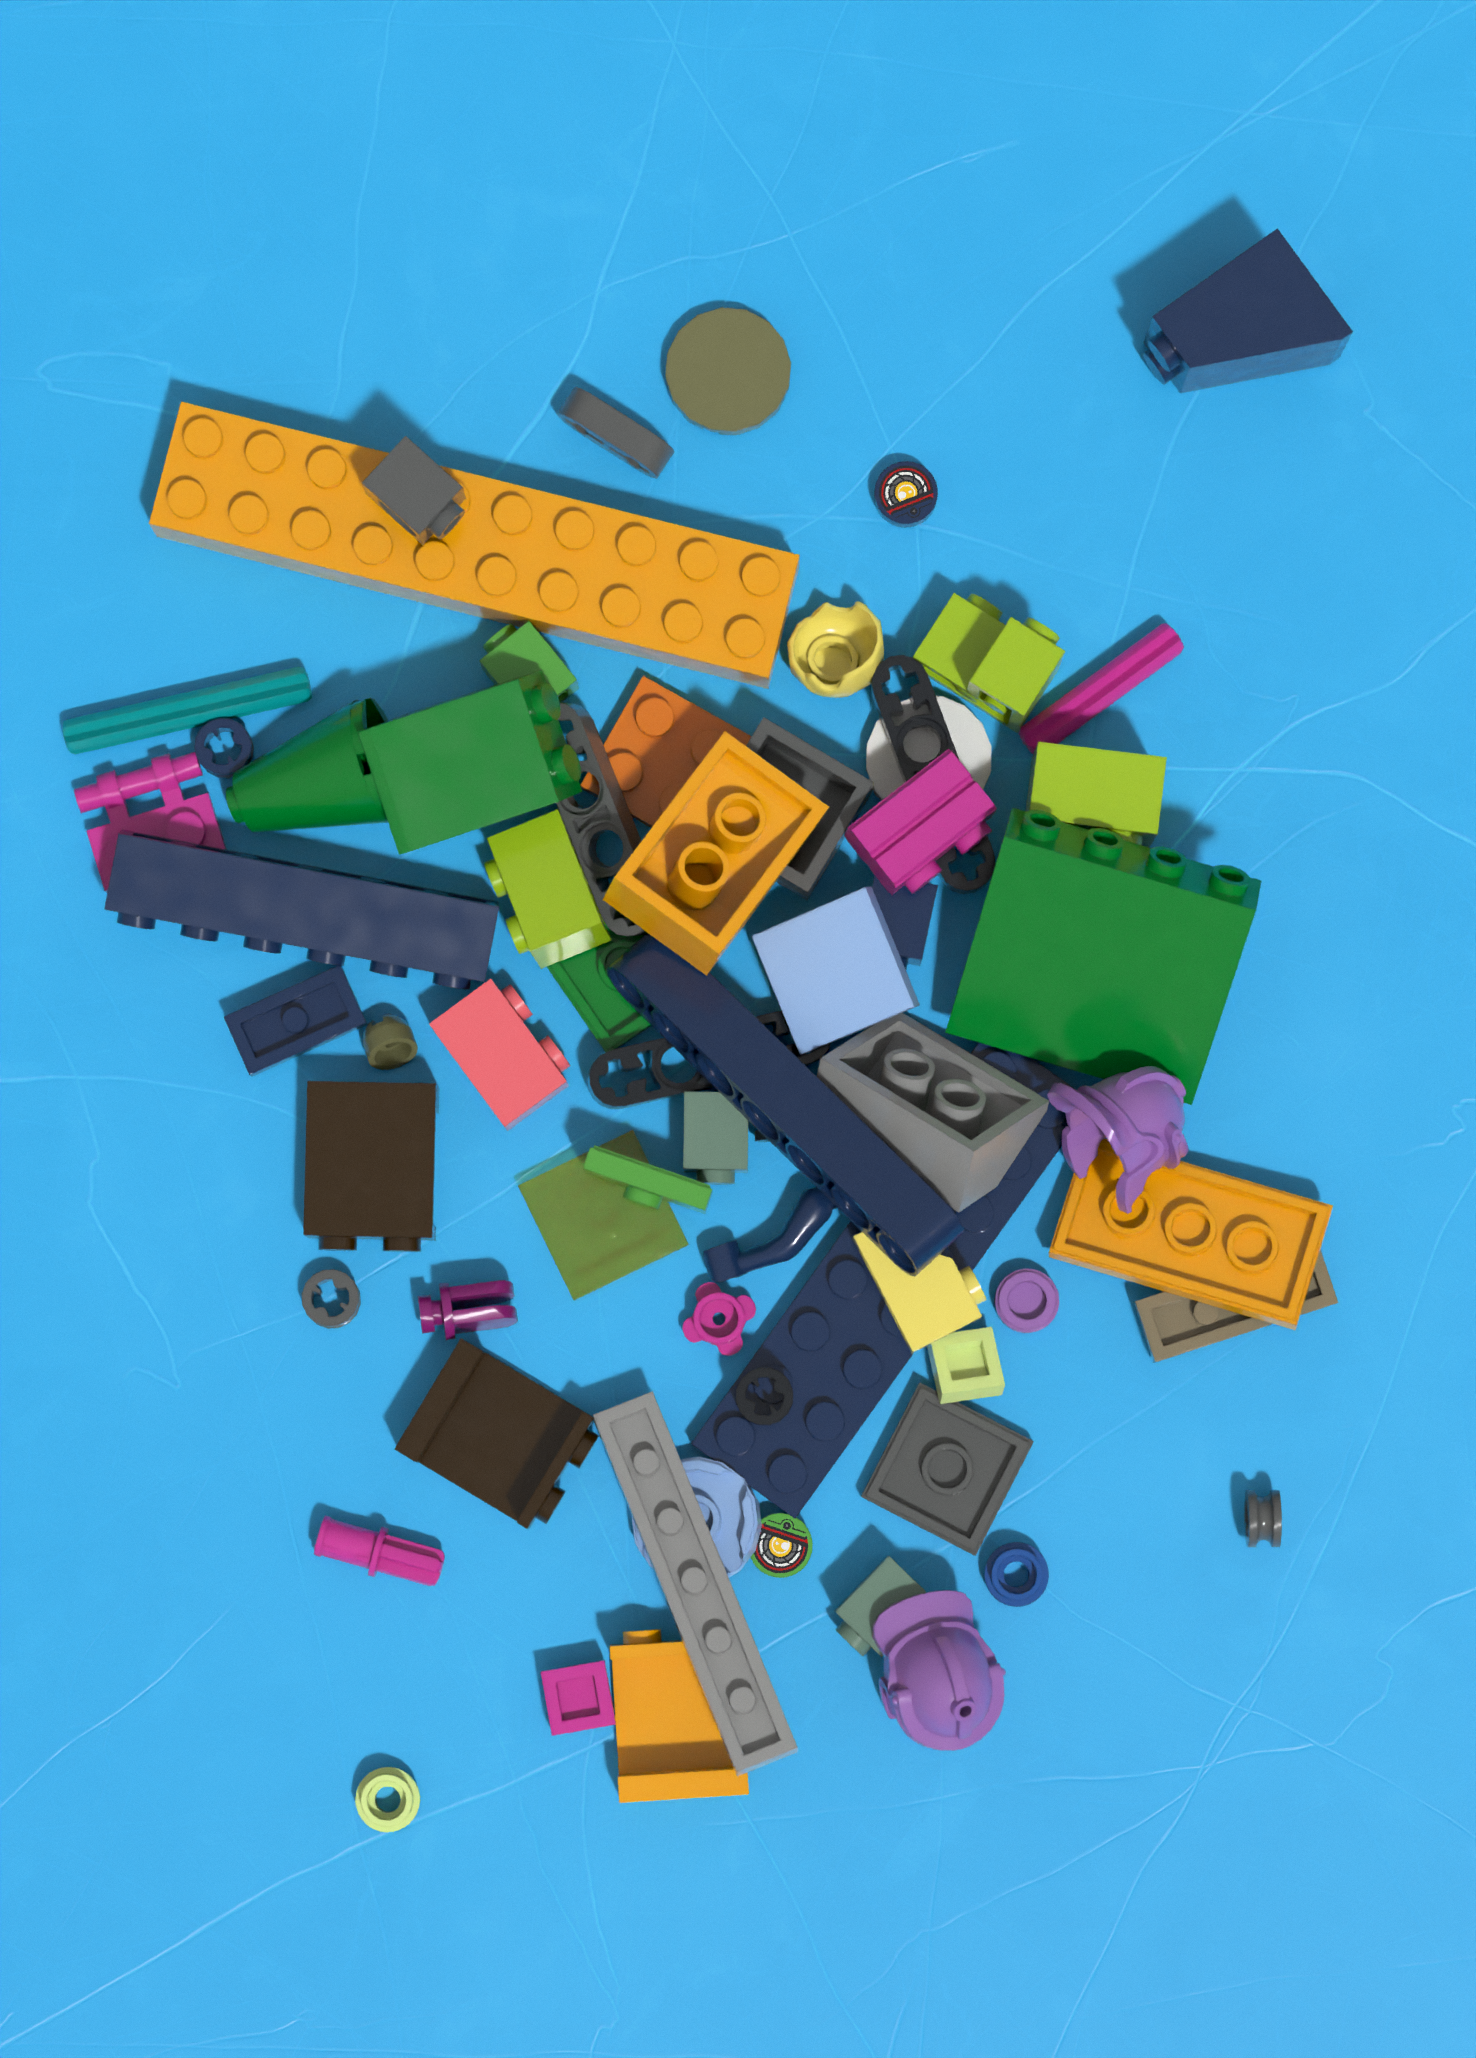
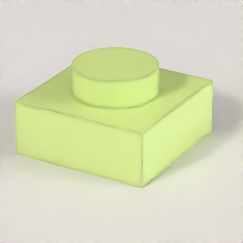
[927,1327,1005,1404]

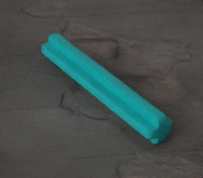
[62,666,312,754]

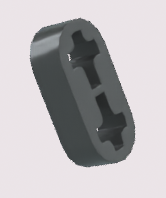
[557,387,675,479]

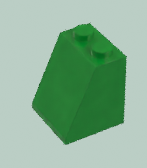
[358,670,582,855]

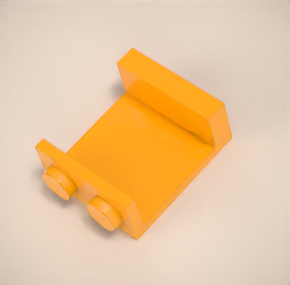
[610,1629,749,1803]

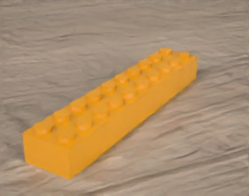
[149,401,800,689]

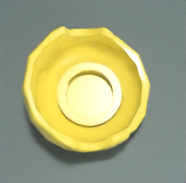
[787,601,884,698]

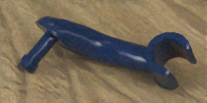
[703,1187,837,1282]

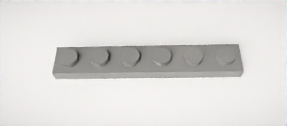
[593,1391,798,1776]

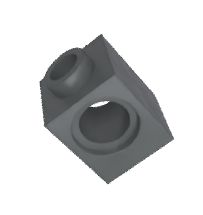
[362,435,466,545]

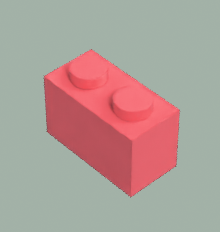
[429,978,571,1131]

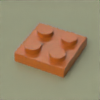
[580,676,752,828]

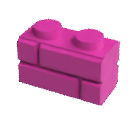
[844,749,997,895]

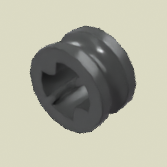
[302,1269,361,1329]
[1244,1490,1282,1547]

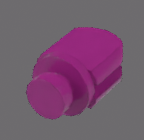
[418,1280,518,1340]

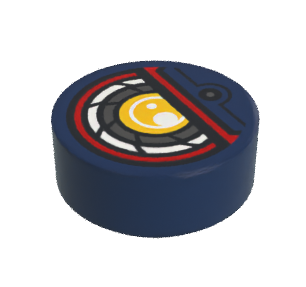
[874,461,938,528]

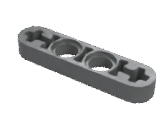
[556,702,647,936]

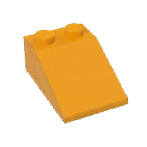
[603,731,829,976]

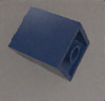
[1143,228,1353,393]

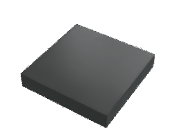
[861,1383,1034,1556]

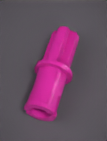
[314,1515,445,1586]

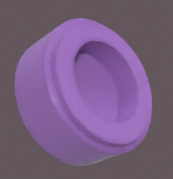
[994,1269,1059,1333]

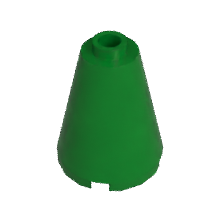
[226,698,388,832]

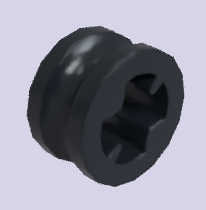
[736,1367,793,1425]

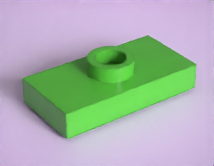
[583,1145,712,1214]

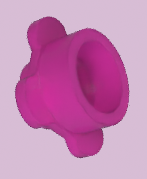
[683,1282,756,1356]

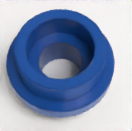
[984,1542,1049,1607]

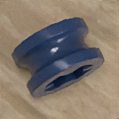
[194,718,254,779]

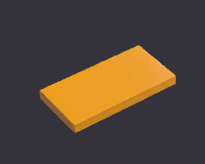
[1049,1139,1333,1330]

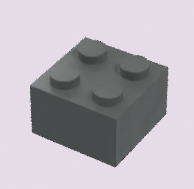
[746,717,874,900]

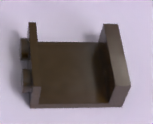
[303,1081,440,1252]
[395,1338,599,1529]

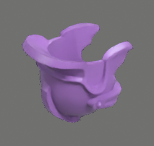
[1047,1066,1189,1214]
[872,1590,1006,1751]

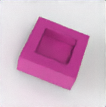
[541,1660,616,1736]

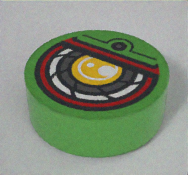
[751,1513,813,1578]

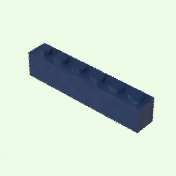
[104,829,499,990]

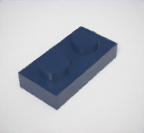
[224,965,368,1077]

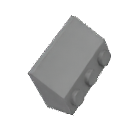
[817,1013,1049,1213]

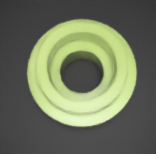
[355,1767,420,1832]

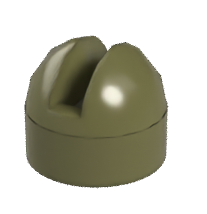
[363,1013,418,1070]

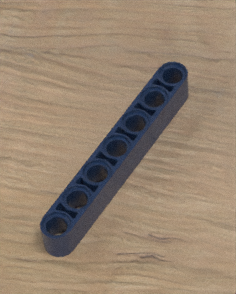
[606,933,964,1276]

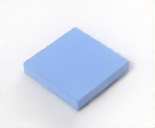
[752,886,920,1055]

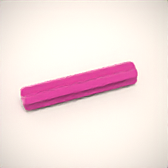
[1019,623,1184,754]

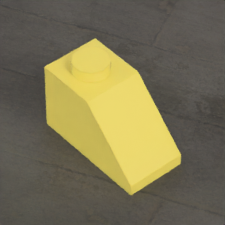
[853,1232,987,1354]

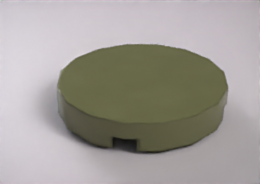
[665,308,791,436]

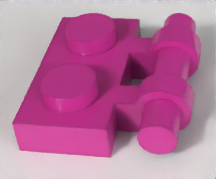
[74,752,227,893]

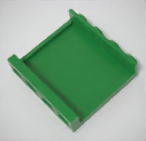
[945,808,1262,1105]

